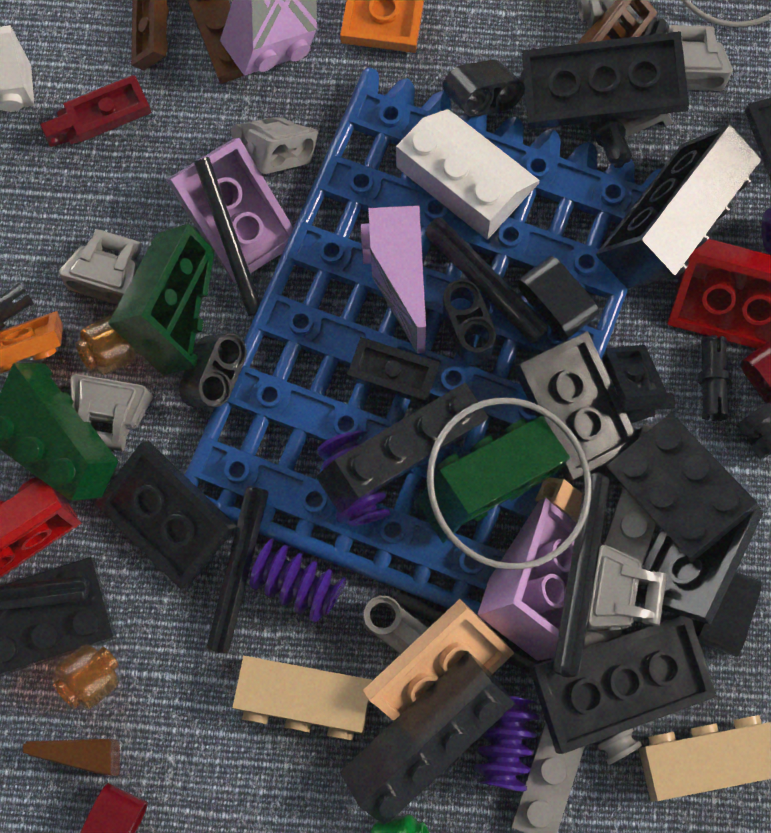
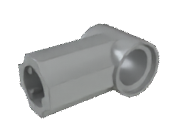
[363,595,428,655]

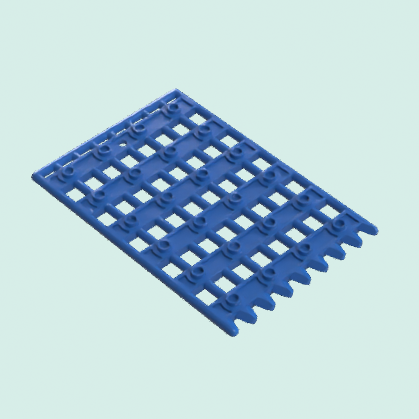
[185,67,662,624]

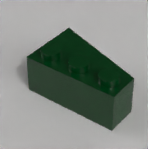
[108,223,215,376]
[0,363,119,501]
[416,416,571,543]

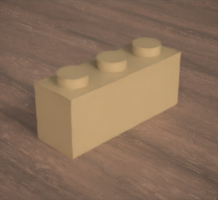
[232,655,372,741]
[638,715,771,801]

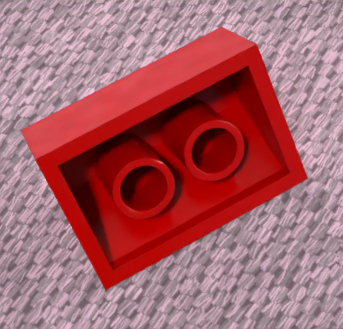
[667,239,771,349]
[0,477,82,578]

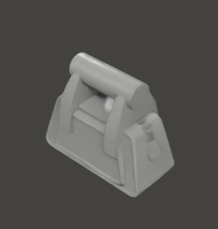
[667,25,733,91]
[231,117,318,174]
[59,229,142,305]
[70,374,153,452]
[587,545,667,631]

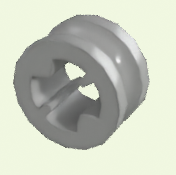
[597,729,642,765]

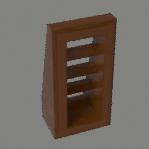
[577,0,658,44]
[23,739,120,776]

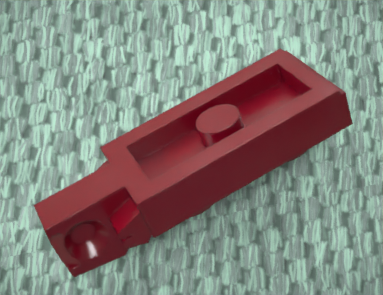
[40,75,152,147]

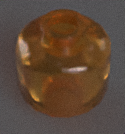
[75,315,136,375]
[53,645,119,710]

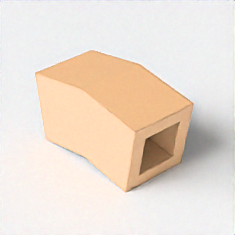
[535,478,582,523]

